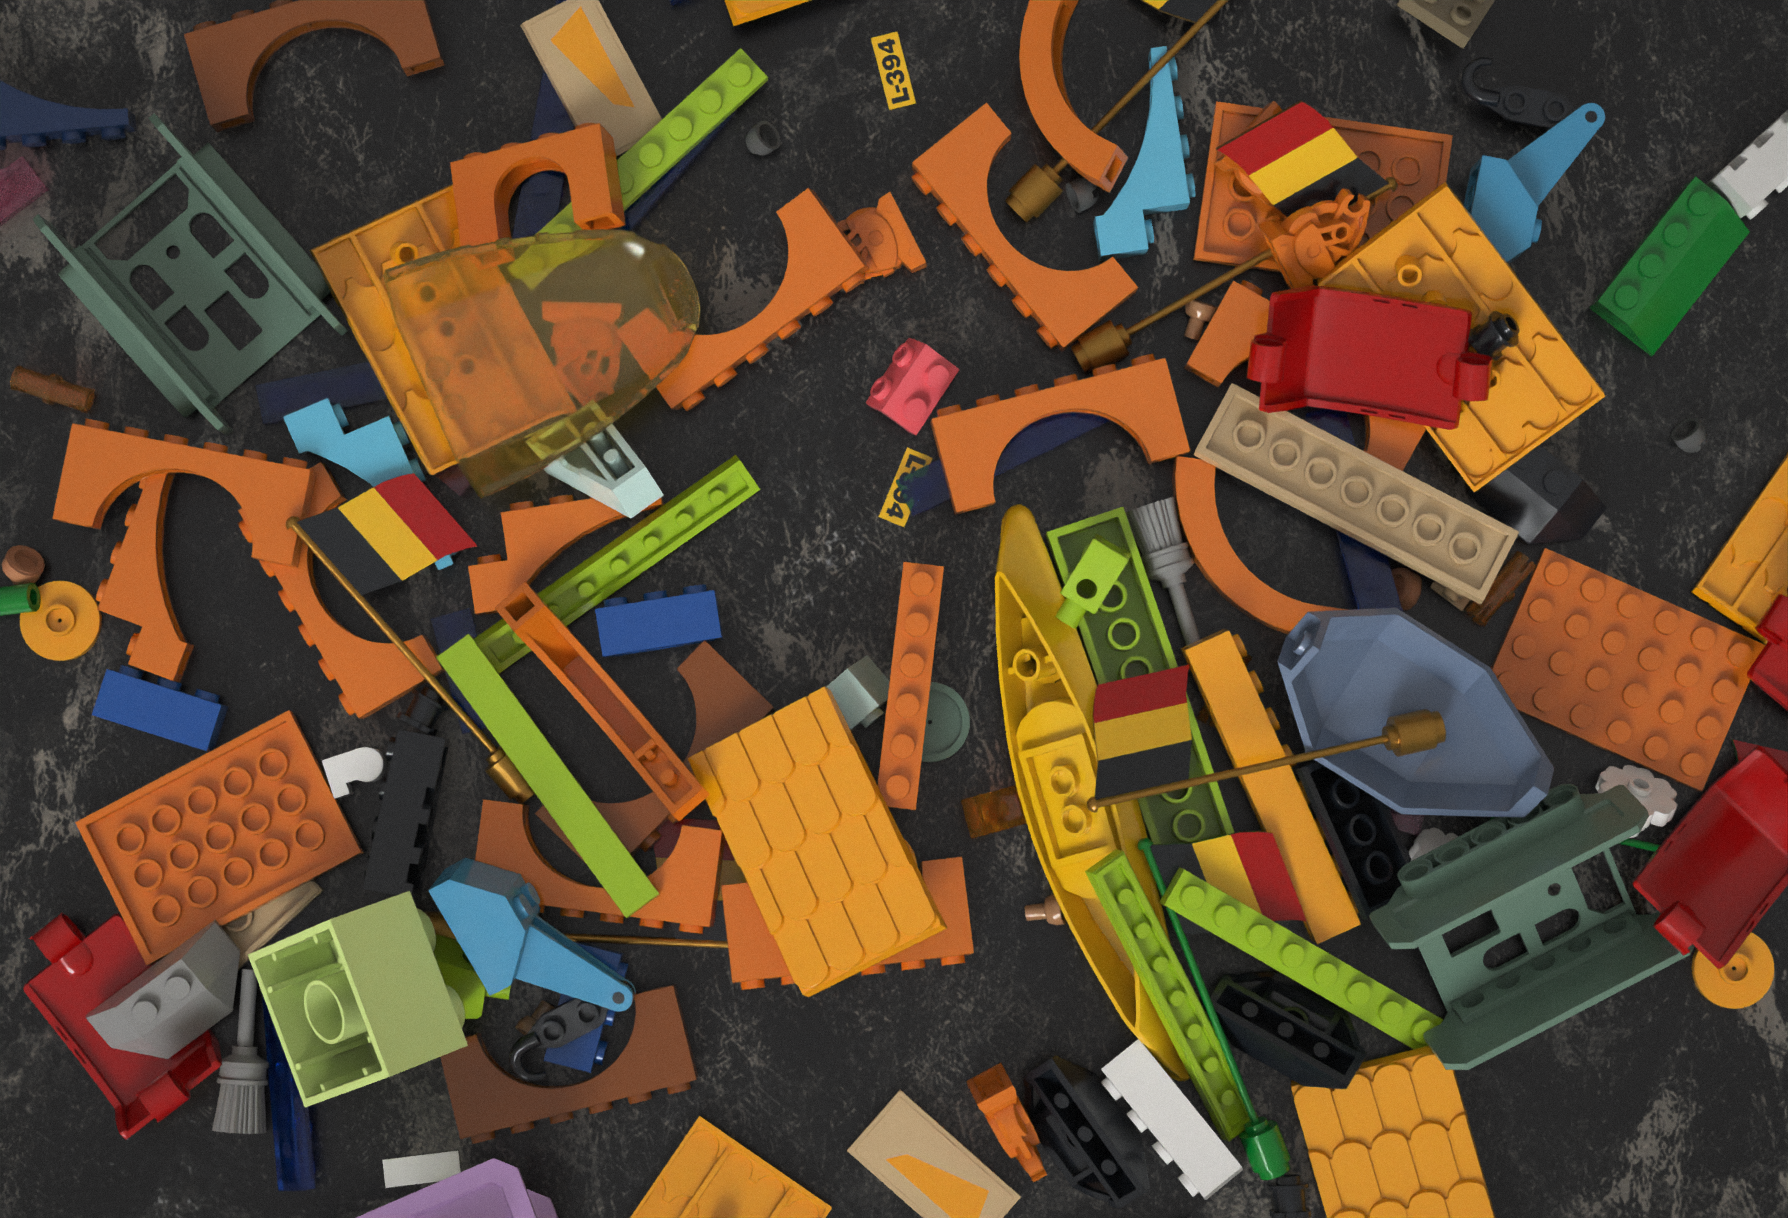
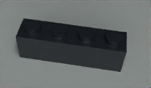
[1296,760,1411,920]

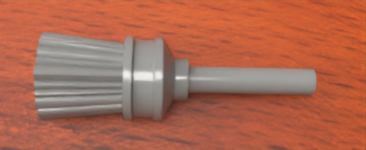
[1126,497,1201,646]
[212,969,269,1134]

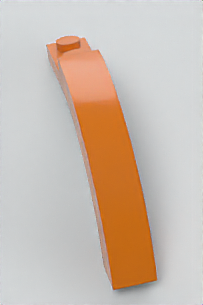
[1019,0,1128,193]
[1172,456,1348,634]
[495,582,710,821]

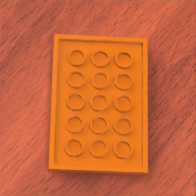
[1193,101,1453,273]
[1491,548,1765,791]
[75,710,364,965]

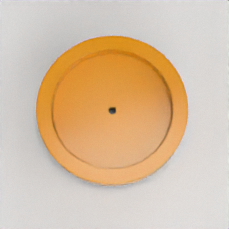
[20,581,102,661]
[1692,932,1774,1009]

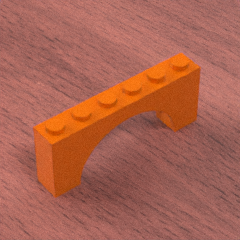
[911,102,1138,352]
[616,188,870,411]
[1184,280,1426,471]
[930,354,1190,515]
[52,419,317,568]
[238,462,446,719]
[877,562,944,810]
[475,799,725,934]
[721,857,974,990]

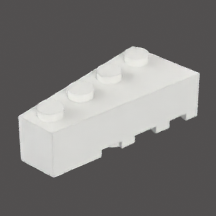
[1706,110,1788,220]
[1101,1039,1243,1200]

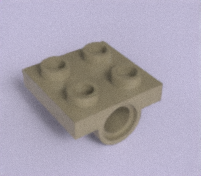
[1397,0,1495,49]

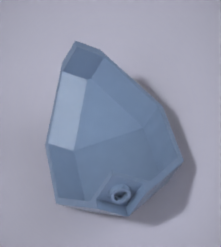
[1277,608,1554,818]

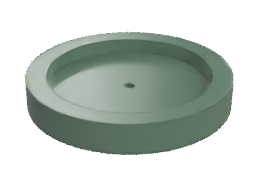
[922,682,970,762]

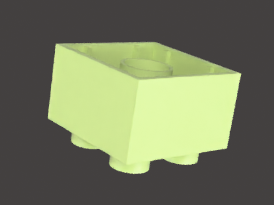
[248,891,468,1107]

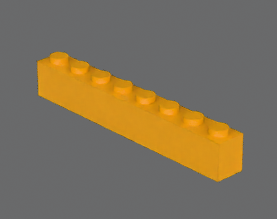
[1180,629,1361,944]

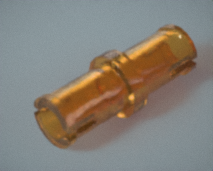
[10,365,95,414]
[1465,551,1536,627]

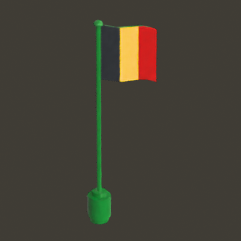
[1138,831,1307,1180]

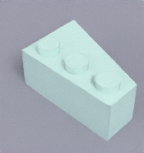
[527,398,664,518]
[826,655,890,737]

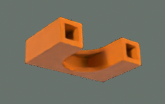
[450,123,626,264]

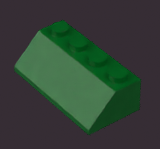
[1589,176,1750,357]

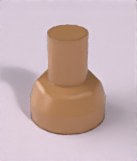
[1184,300,1218,340]
[1025,894,1066,926]
[515,1000,554,1035]

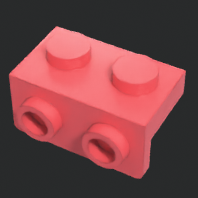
[866,338,960,435]

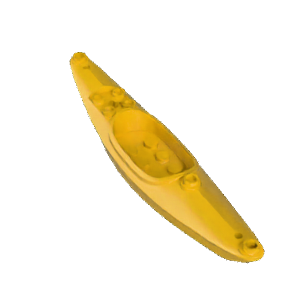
[995,504,1190,1081]

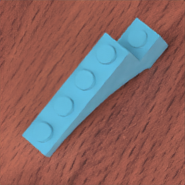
[1093,46,1196,261]
[283,398,458,570]

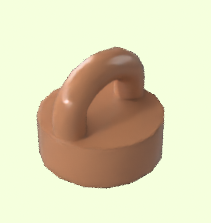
[2,545,45,585]
[1381,567,1422,610]

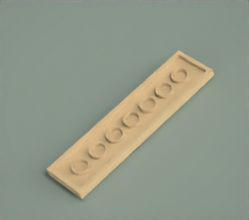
[1194,383,1519,605]

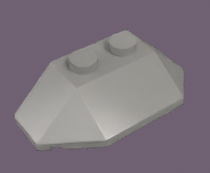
[85,920,240,1059]

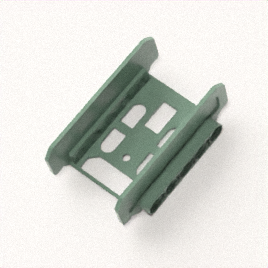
[32,113,348,436]
[1369,784,1695,1070]

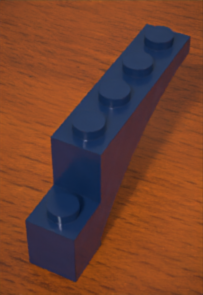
[0,80,137,150]

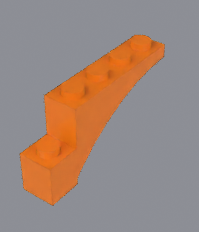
[96,472,194,682]
[468,489,664,616]

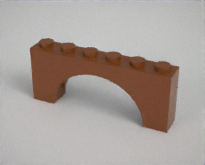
[184,0,445,132]
[535,640,776,862]
[440,984,698,1144]

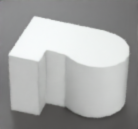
[322,747,387,799]

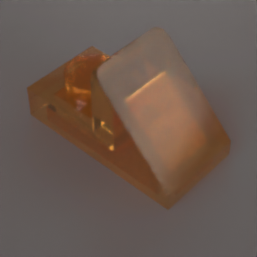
[961,785,1027,839]

